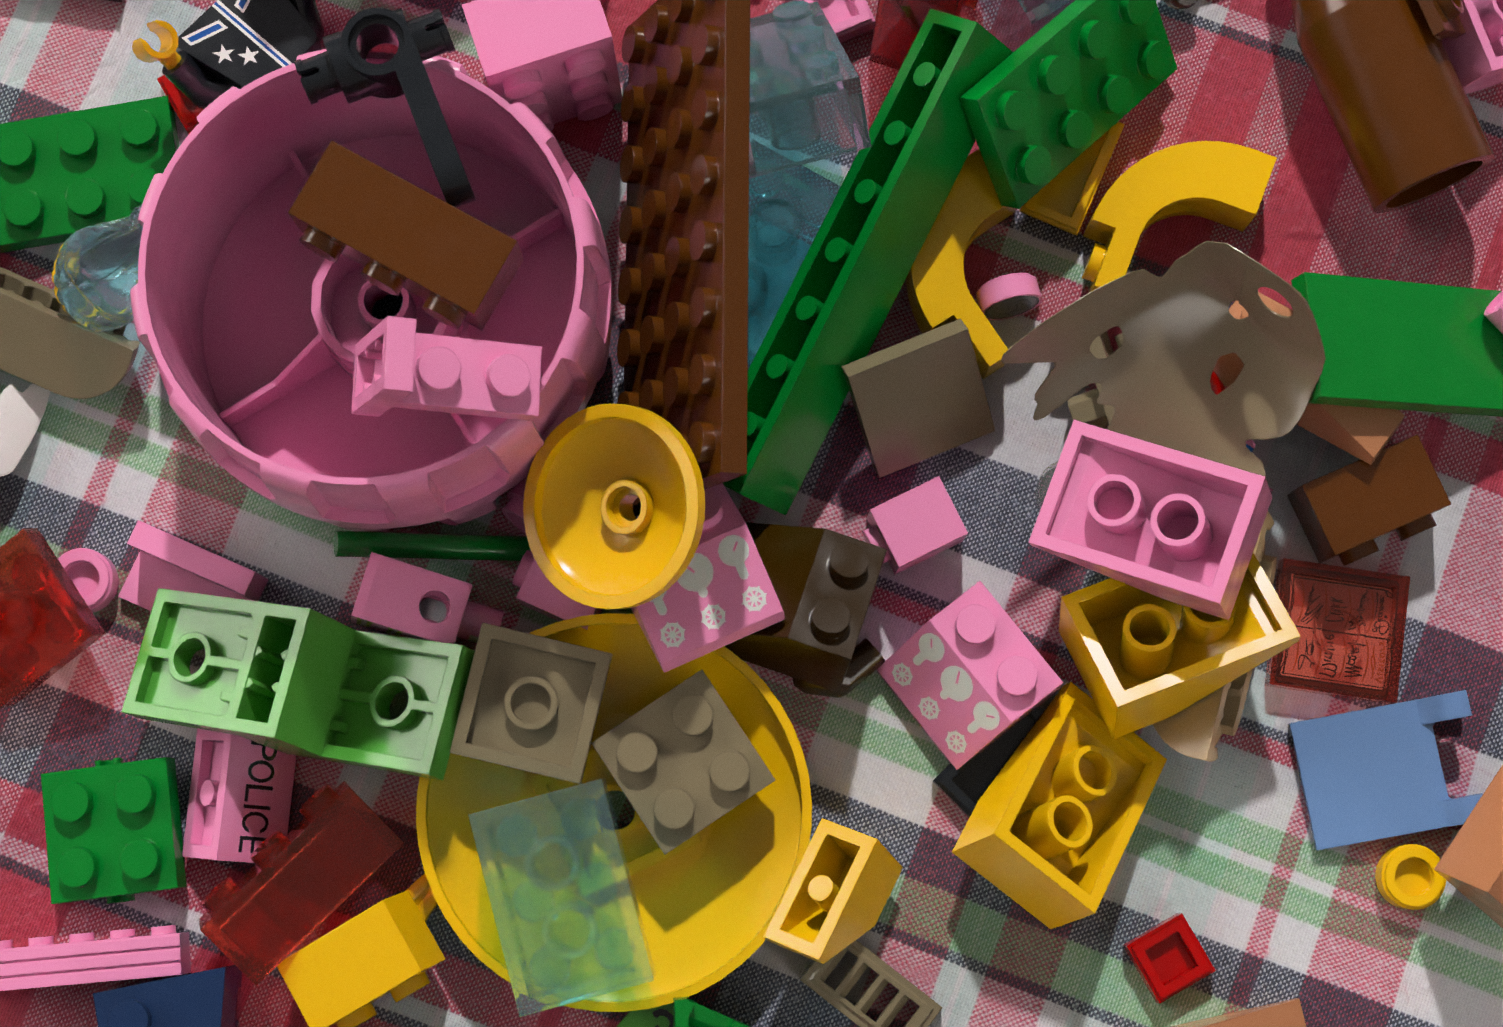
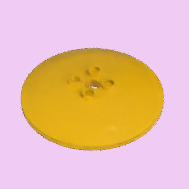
[416,613,812,1012]

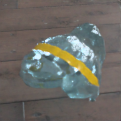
[52,204,143,332]

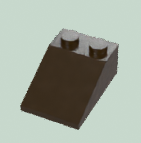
[725,522,887,693]

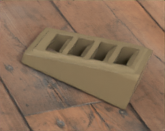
[799,940,943,1027]

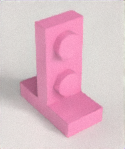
[351,316,542,421]

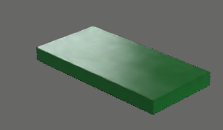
[1291,272,1503,417]

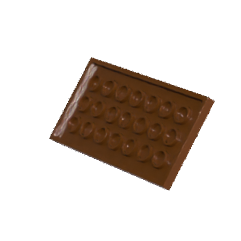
[617,0,750,510]

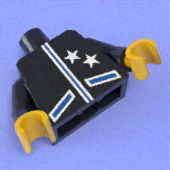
[132,0,324,109]

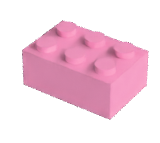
[462,0,622,131]

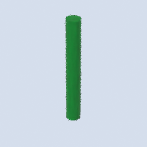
[334,531,530,561]

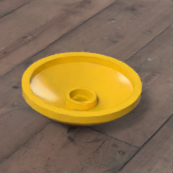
[523,403,705,609]

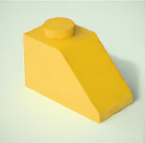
[763,818,903,964]

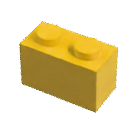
[276,890,445,1027]

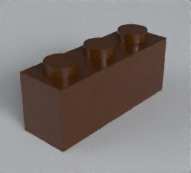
[288,140,524,331]

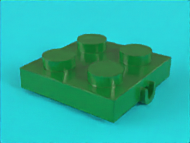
[41,757,186,904]

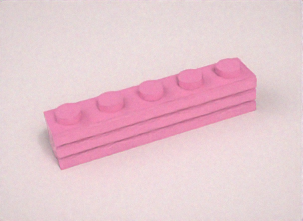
[0,925,191,991]

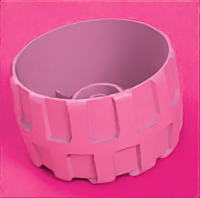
[130,49,613,532]

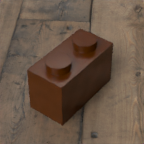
[1287,434,1451,566]

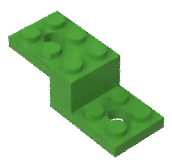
[121,588,475,781]

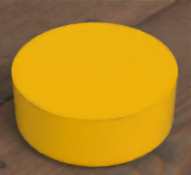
[1375,844,1446,910]

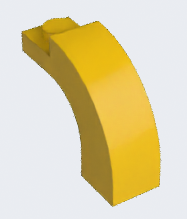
[1082,141,1277,293]
[906,149,1017,380]

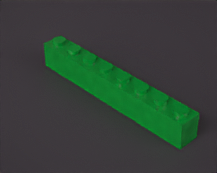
[723,8,1013,516]

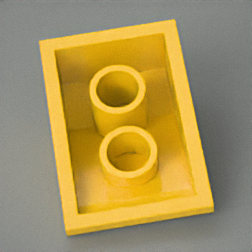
[1059,553,1301,739]
[952,682,1167,929]

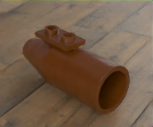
[1290,0,1495,213]

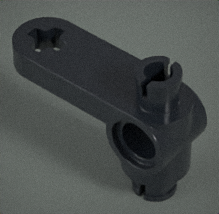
[294,8,476,207]

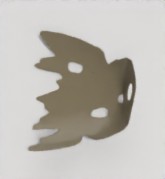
[1001,241,1326,477]

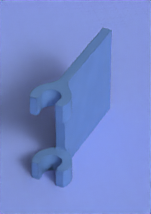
[1288,690,1483,850]

